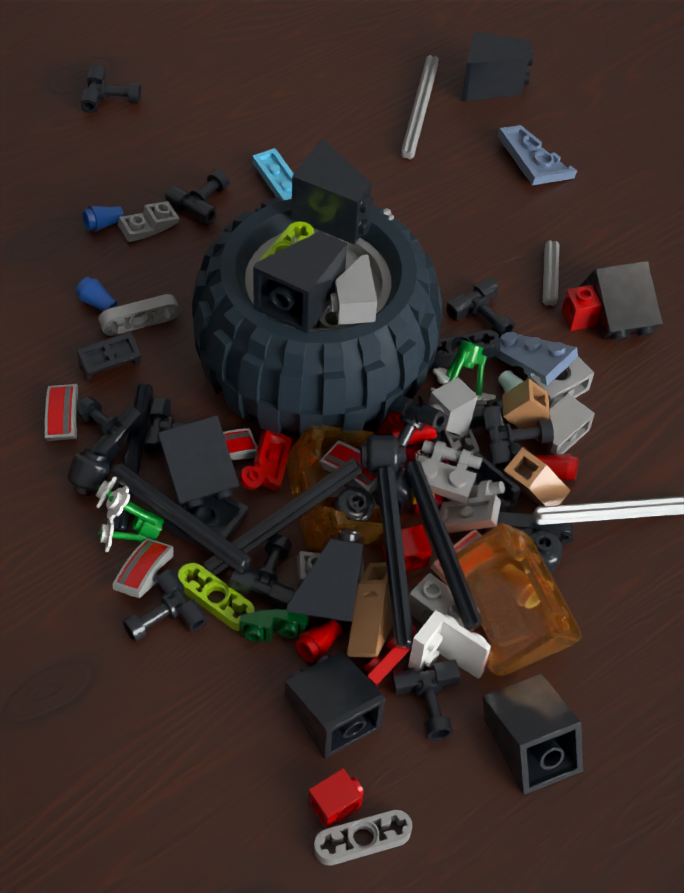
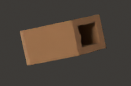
[502,378,550,444]
[504,447,570,506]

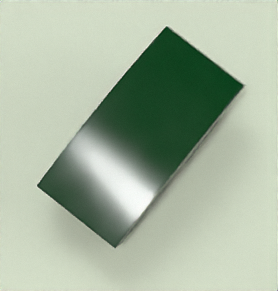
[239,610,308,643]

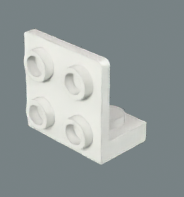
[408,610,491,679]

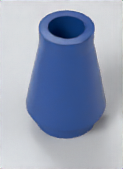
[82,206,124,232]
[76,277,118,311]

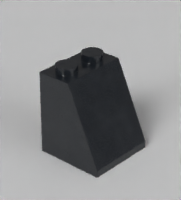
[462,31,535,101]
[291,139,373,245]
[253,231,347,334]
[580,261,663,342]
[155,415,239,510]
[287,528,366,622]
[284,651,386,759]
[483,674,583,795]

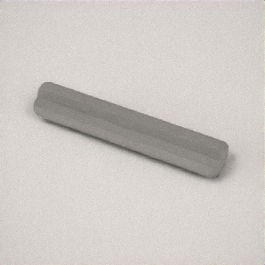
[543,240,560,306]

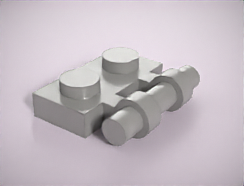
[417,440,483,504]
[440,480,505,533]

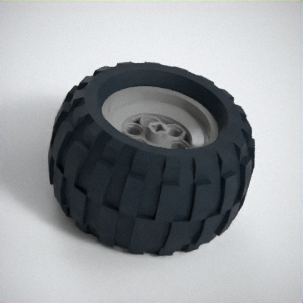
[192,197,442,441]

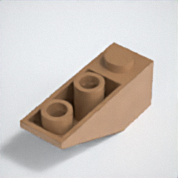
[347,562,410,657]

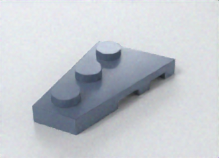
[497,125,577,185]
[495,332,578,386]

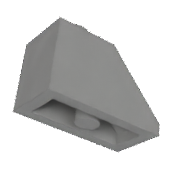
[329,255,377,325]
[428,377,478,436]
[547,393,595,455]

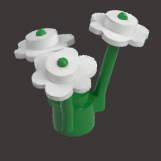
[430,340,496,405]
[96,476,164,552]

